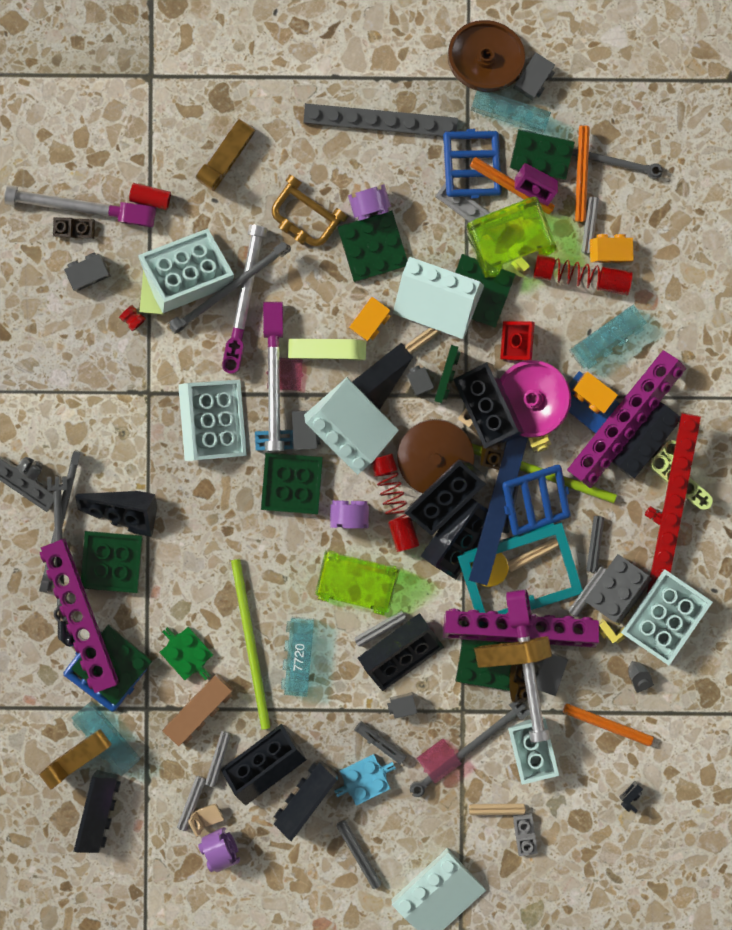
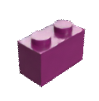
[515,163,558,206]

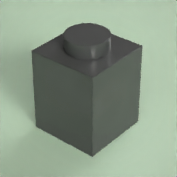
[407,365,434,396]
[387,692,417,719]

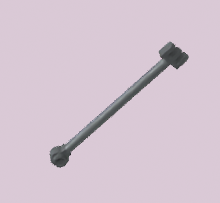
[524,130,663,179]
[169,242,291,334]
[39,450,80,593]
[47,476,67,622]
[410,702,530,797]

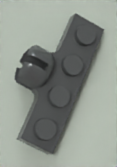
[0,456,54,512]

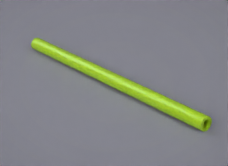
[472,443,617,504]
[231,559,271,730]

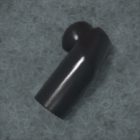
[58,621,75,647]

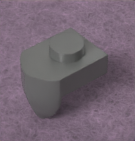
[628,661,654,693]

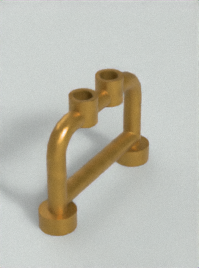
[272,174,349,246]

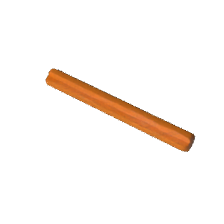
[575,125,590,222]
[470,157,555,214]
[563,704,654,746]

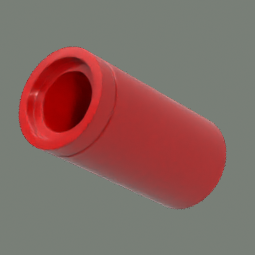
[129,183,171,210]

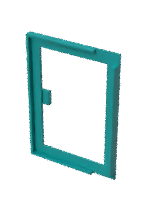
[457,522,583,627]

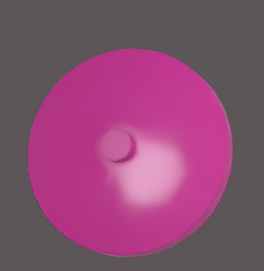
[500,360,571,437]

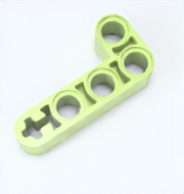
[288,339,366,360]
[649,440,713,510]

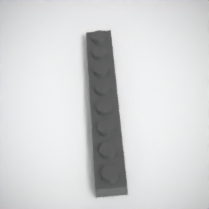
[303,103,458,137]

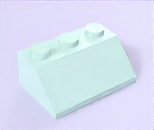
[508,716,559,785]

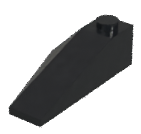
[352,343,413,409]
[75,491,157,537]

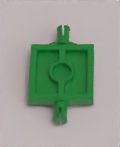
[159,627,213,681]

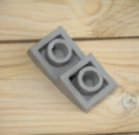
[513,812,538,856]

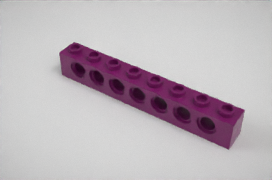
[567,350,687,488]
[40,539,119,693]
[443,608,599,648]

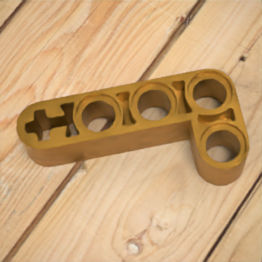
[196,119,256,192]
[474,636,552,668]
[39,729,112,790]

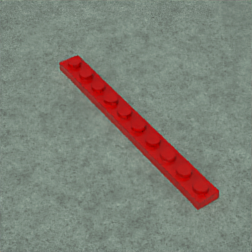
[646,413,701,595]

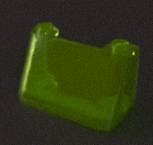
[466,197,557,278]
[315,549,400,615]

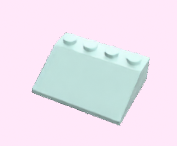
[138,229,234,313]
[393,257,484,340]
[304,377,399,475]
[178,380,247,461]
[621,569,713,665]
[391,848,486,930]

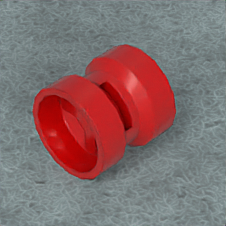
[119,305,146,332]

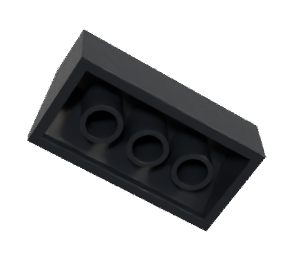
[453,362,524,449]
[611,402,680,479]
[404,459,486,535]
[421,498,488,580]
[358,613,444,691]
[221,724,307,806]
[273,760,338,842]
[73,770,121,853]

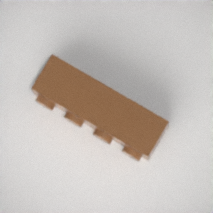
[162,673,233,747]

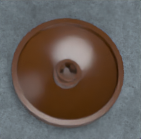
[448,20,525,92]
[397,419,474,493]

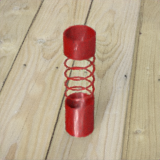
[533,254,633,296]
[371,454,420,552]

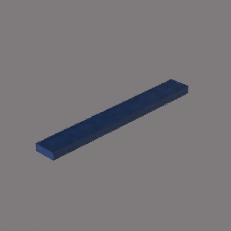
[468,435,528,586]

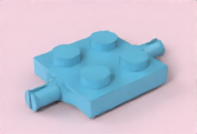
[334,754,396,806]

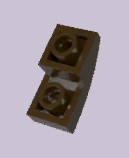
[53,217,95,239]
[481,443,504,470]
[509,664,527,703]

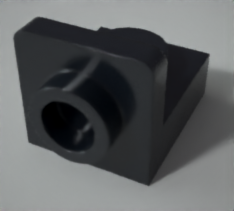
[619,781,643,814]

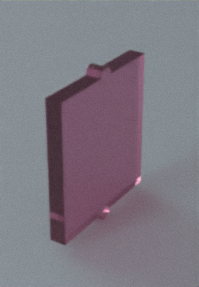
[266,358,304,391]
[417,738,462,784]

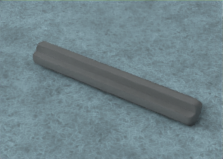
[336,820,381,889]

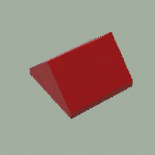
[500,321,535,361]

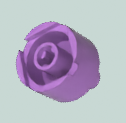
[348,184,391,220]
[330,500,369,528]
[198,827,240,873]

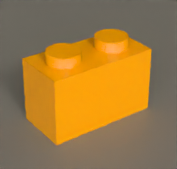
[590,234,634,263]
[349,297,391,342]
[571,371,618,414]

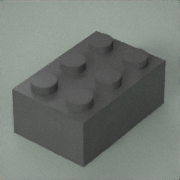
[584,554,652,625]

